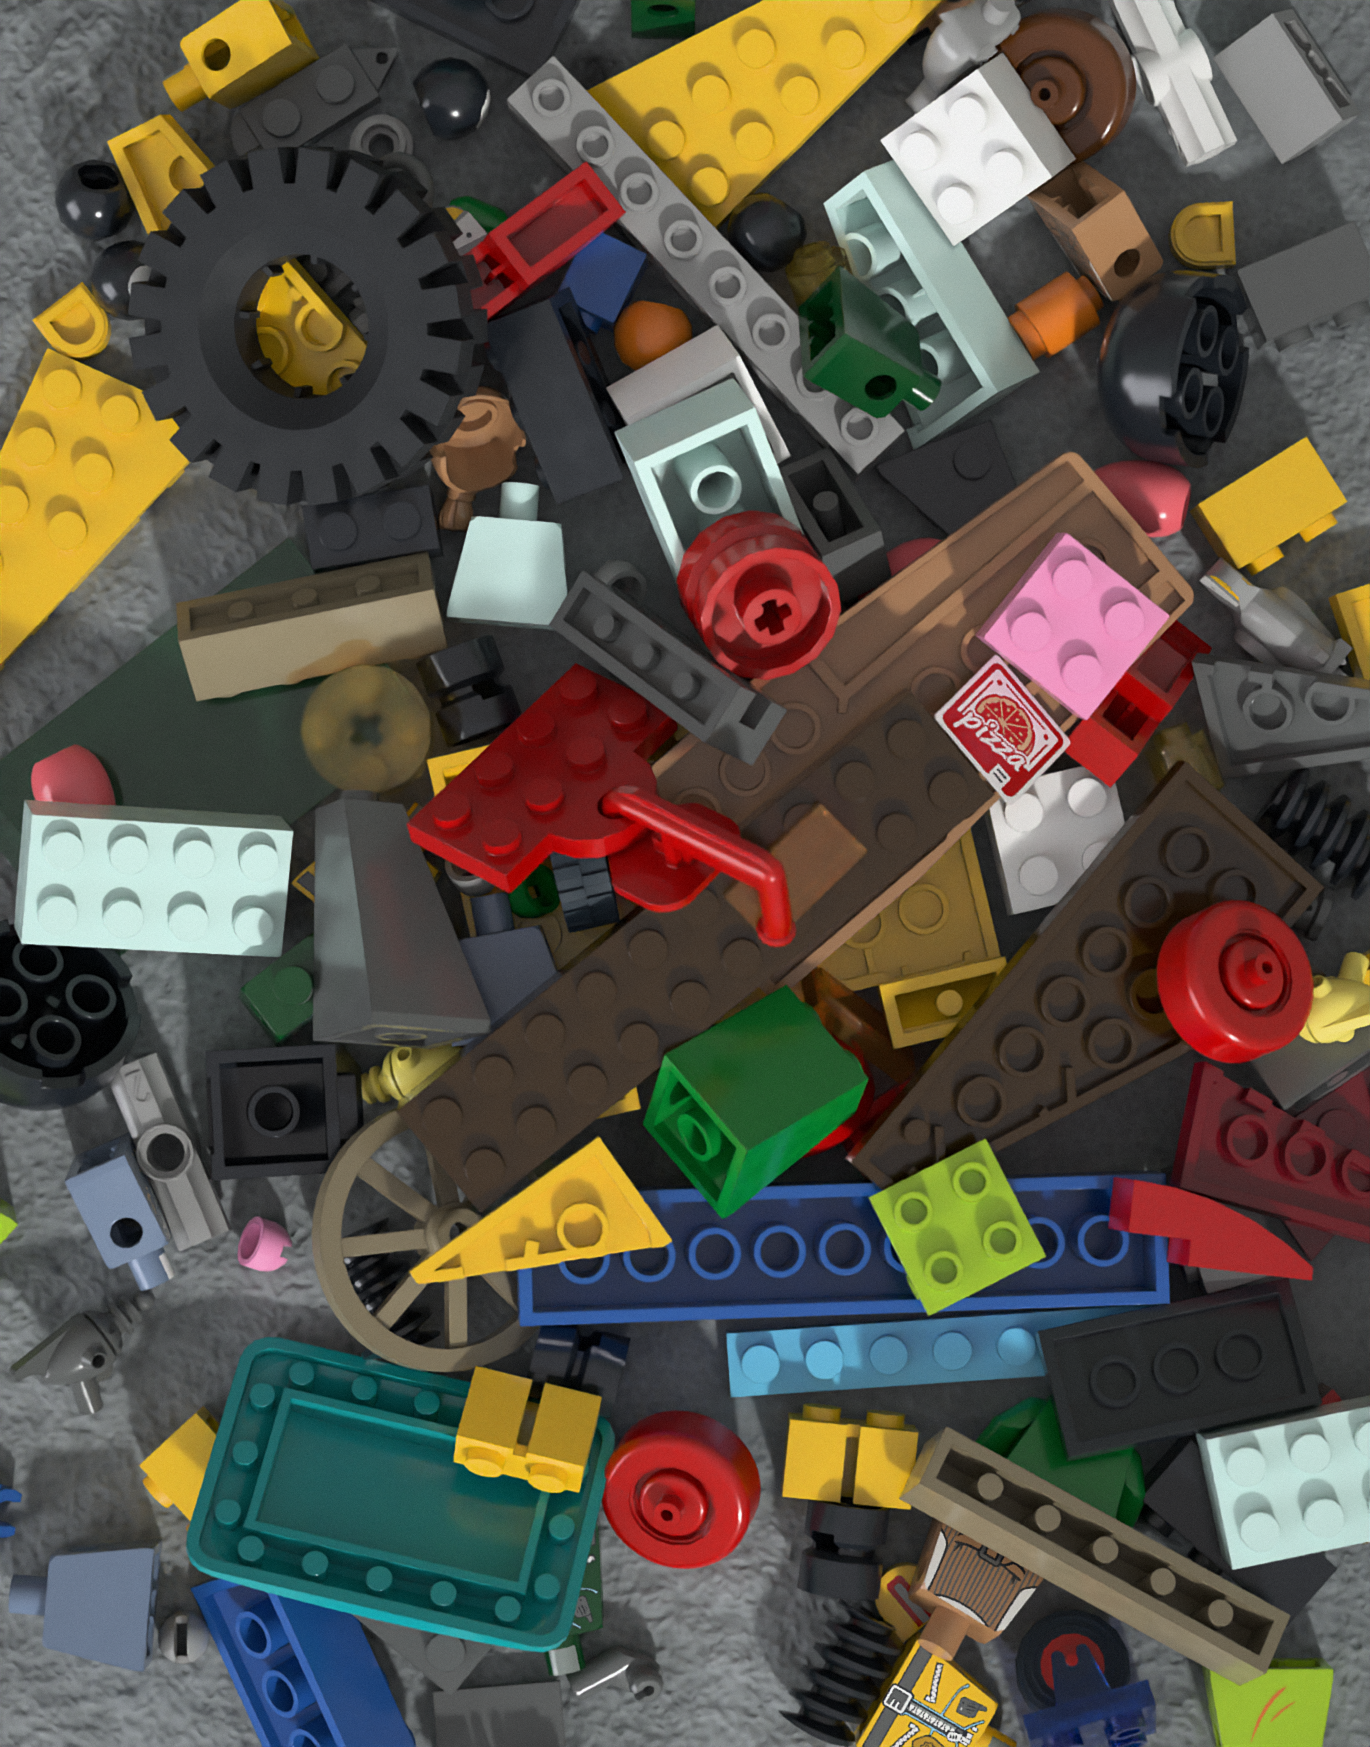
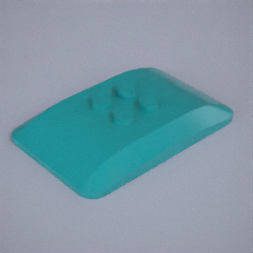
[186,1337,615,1652]

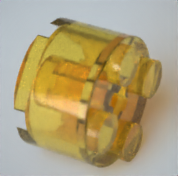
[301,664,435,797]

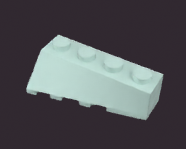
[823,160,1040,450]

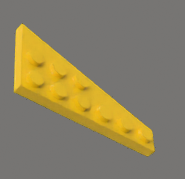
[587,0,946,230]
[107,114,368,395]
[0,348,190,671]

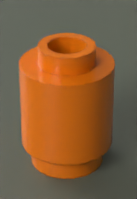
[1007,271,1104,361]

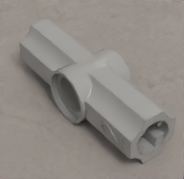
[109,1052,232,1251]

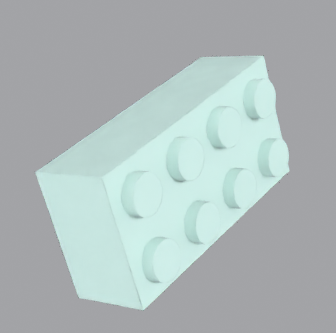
[615,378,804,653]
[14,800,293,957]
[1196,1395,1370,1570]

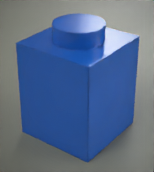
[558,233,648,335]

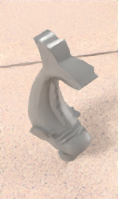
[905,0,1021,114]

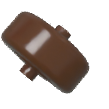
[980,8,1136,166]

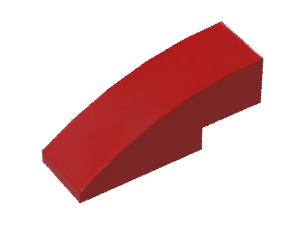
[463,161,626,322]
[1064,620,1213,788]
[1108,1177,1313,1280]

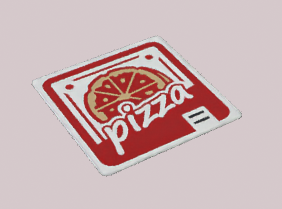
[935,655,1071,806]

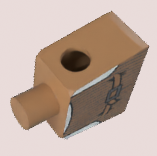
[1026,161,1163,302]
[908,1518,1044,1661]

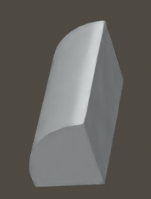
[1212,9,1361,164]

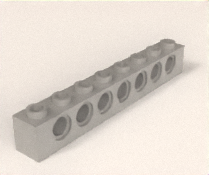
[507,56,905,483]

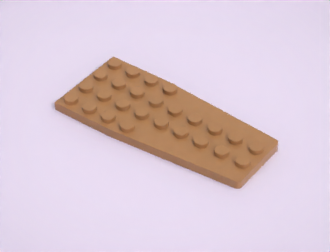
[650,452,1194,995]

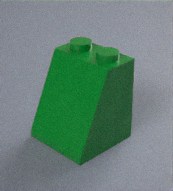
[643,984,869,1219]

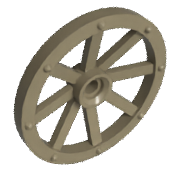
[312,1108,555,1372]

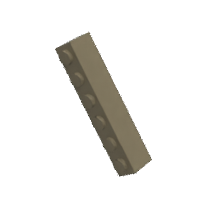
[899,1426,1291,1686]

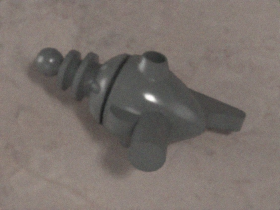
[9,1290,155,1415]

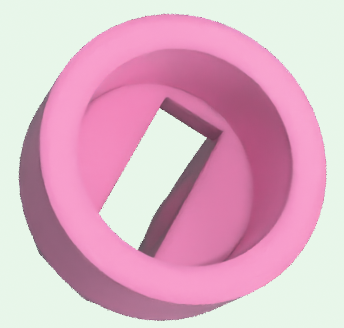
[237,1216,292,1272]

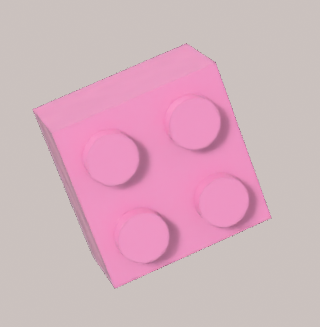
[975,532,1170,721]

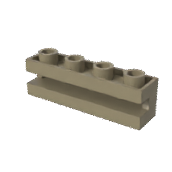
[176,551,448,701]

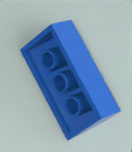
[190,1577,416,1747]

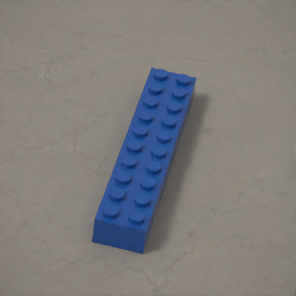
[514,1170,1170,1326]

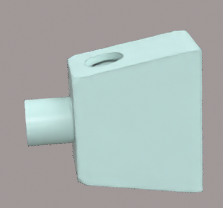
[447,482,568,631]

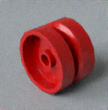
[677,510,841,680]

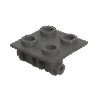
[433,1680,566,1747]

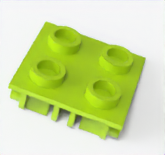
[869,1139,1046,1316]

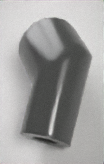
[566,1646,664,1702]

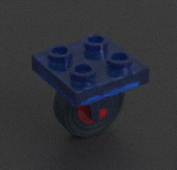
[1015,1610,1157,1747]

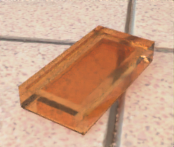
[724,802,868,929]
[801,967,916,1084]

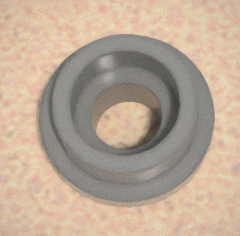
[350,115,414,172]

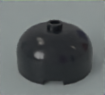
[1097,270,1249,468]
[0,919,142,1111]

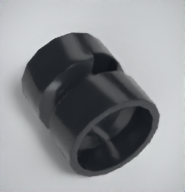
[416,635,522,748]
[527,1324,631,1418]
[797,1496,890,1600]

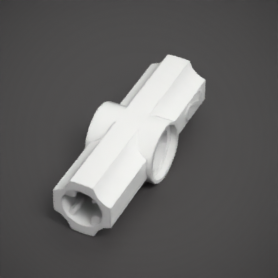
[1108,0,1237,167]

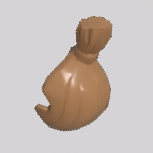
[429,386,526,533]

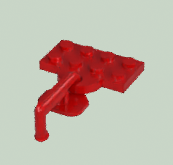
[407,663,796,947]

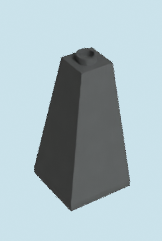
[313,790,491,1049]

